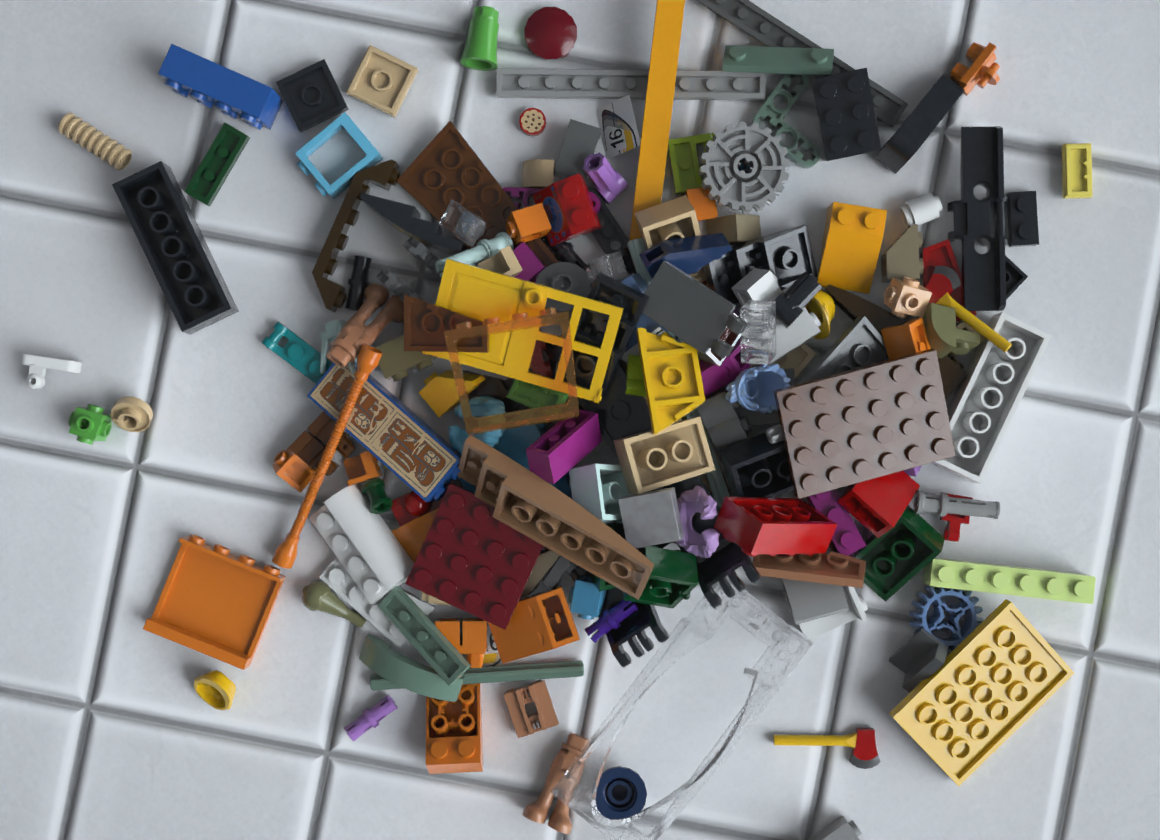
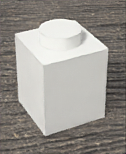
[732,268,782,312]

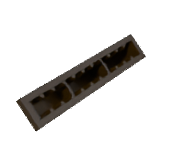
[822,285,967,399]

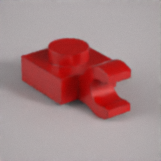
[940,493,973,542]

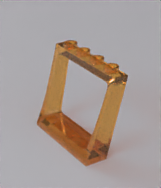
[443,308,579,435]

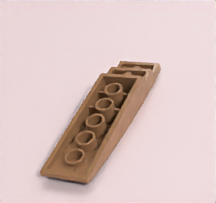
[457,435,655,600]

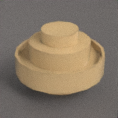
[110,396,153,432]

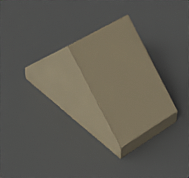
[706,214,761,245]

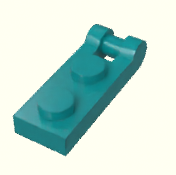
[261,321,333,384]

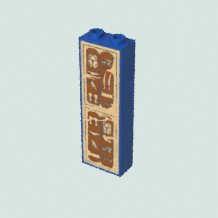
[307,361,461,502]

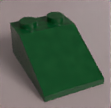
[853,506,945,602]

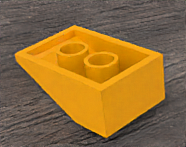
[817,202,887,294]

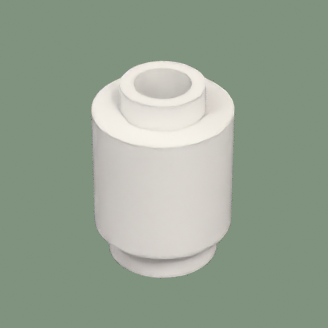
[900,192,943,227]

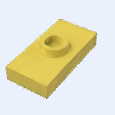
[1061,143,1093,199]

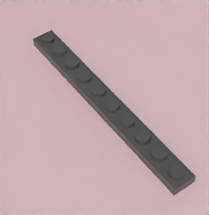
[696,0,908,128]

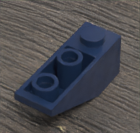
[639,233,732,279]

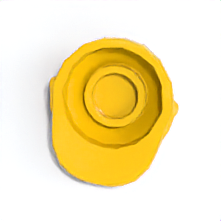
[805,290,835,340]
[194,670,236,711]

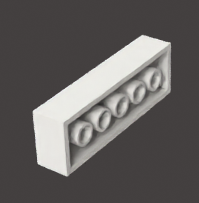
[932,312,1051,484]

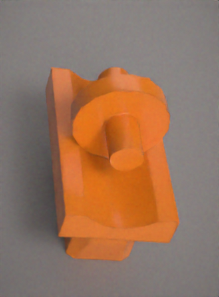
[951,42,1000,96]

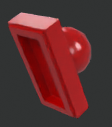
[391,491,444,527]

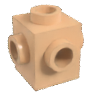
[883,276,932,318]

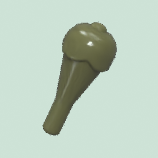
[302,580,366,628]

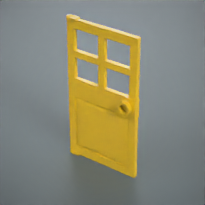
[422,259,624,404]

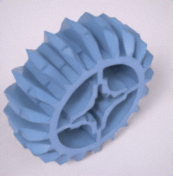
[909,585,984,652]

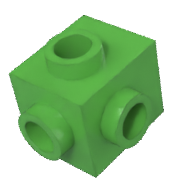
[68,404,112,445]

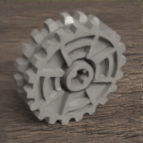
[699,121,790,214]

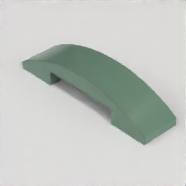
[359,634,465,702]

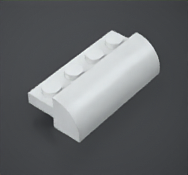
[309,484,414,605]

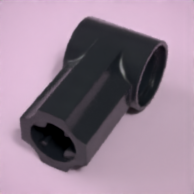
[767,272,822,328]

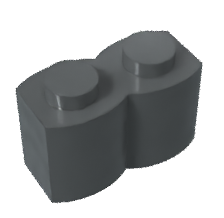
[697,387,751,453]

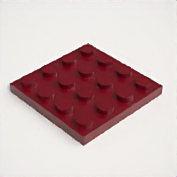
[405,483,543,630]

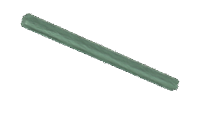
[370,660,584,691]

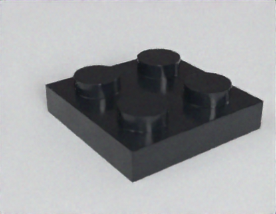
[276,59,349,132]

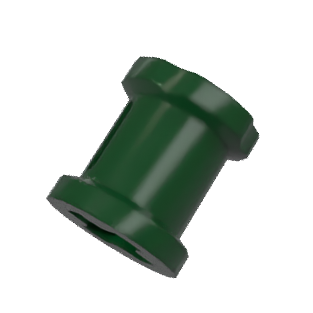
[361,479,393,514]

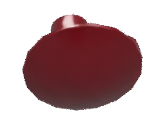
[524,7,577,60]

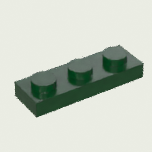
[184,123,250,207]

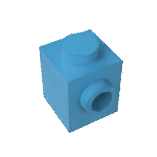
[568,575,606,620]

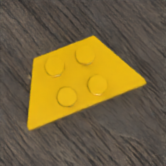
[636,328,705,435]

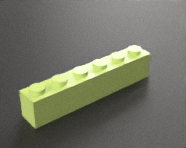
[923,558,1096,604]

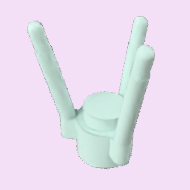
[320,320,357,374]

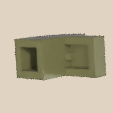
[917,303,980,359]

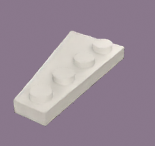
[319,557,436,648]

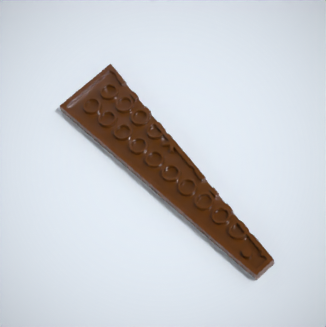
[396,121,627,370]

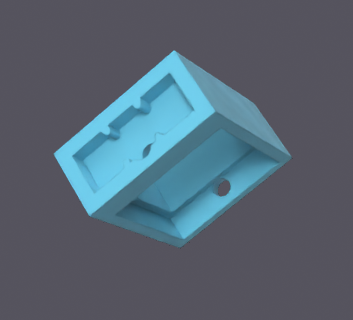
[295,112,383,199]

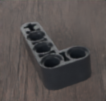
[875,73,965,174]

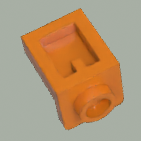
[272,448,316,493]

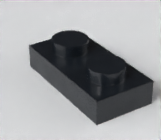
[1006,191,1039,247]

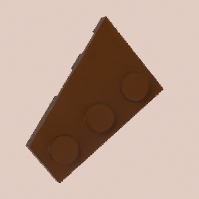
[404,294,489,353]

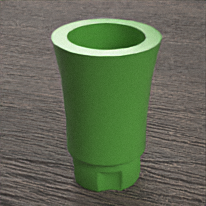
[460,6,499,71]

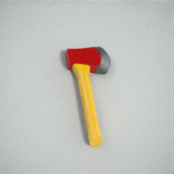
[925,266,1012,352]
[773,728,880,769]

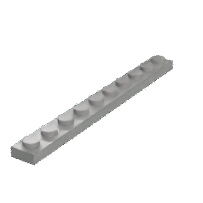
[496,69,765,101]

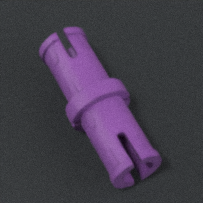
[344,694,398,741]

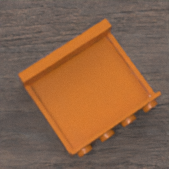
[143,534,286,670]

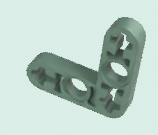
[752,74,820,169]

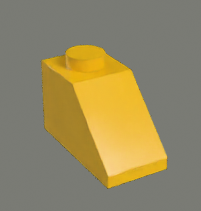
[418,370,485,417]

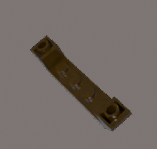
[312,159,401,312]

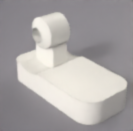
[21,354,82,389]

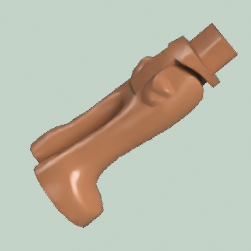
[326,284,404,368]
[522,732,590,834]

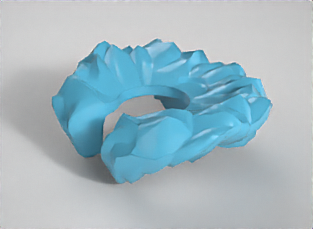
[448,396,507,455]

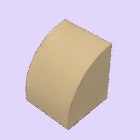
[521,159,555,189]

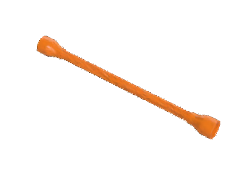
[272,344,383,569]

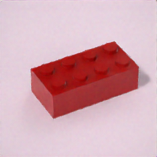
[714,497,837,556]

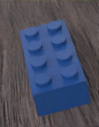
[158,44,283,130]

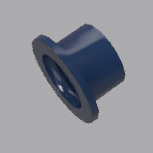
[592,766,647,822]

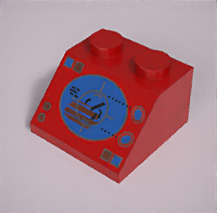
[533,173,602,247]

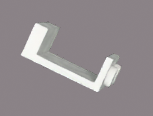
[782,586,868,644]

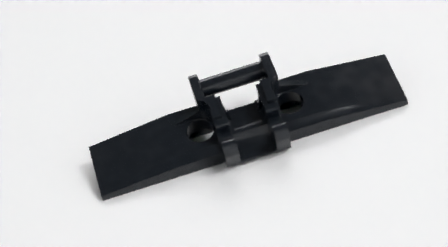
[947,126,1009,311]

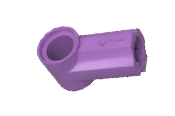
[583,152,628,204]

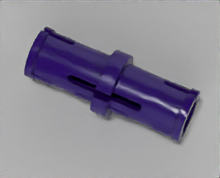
[585,599,638,643]

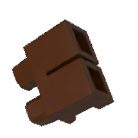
[288,411,357,476]

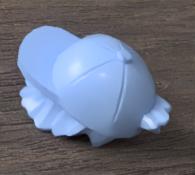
[725,363,791,413]

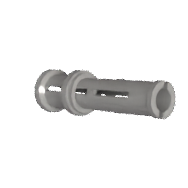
[913,490,1000,519]

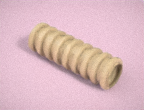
[58,112,132,171]

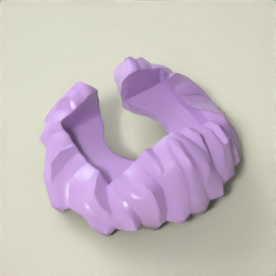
[675,486,720,558]

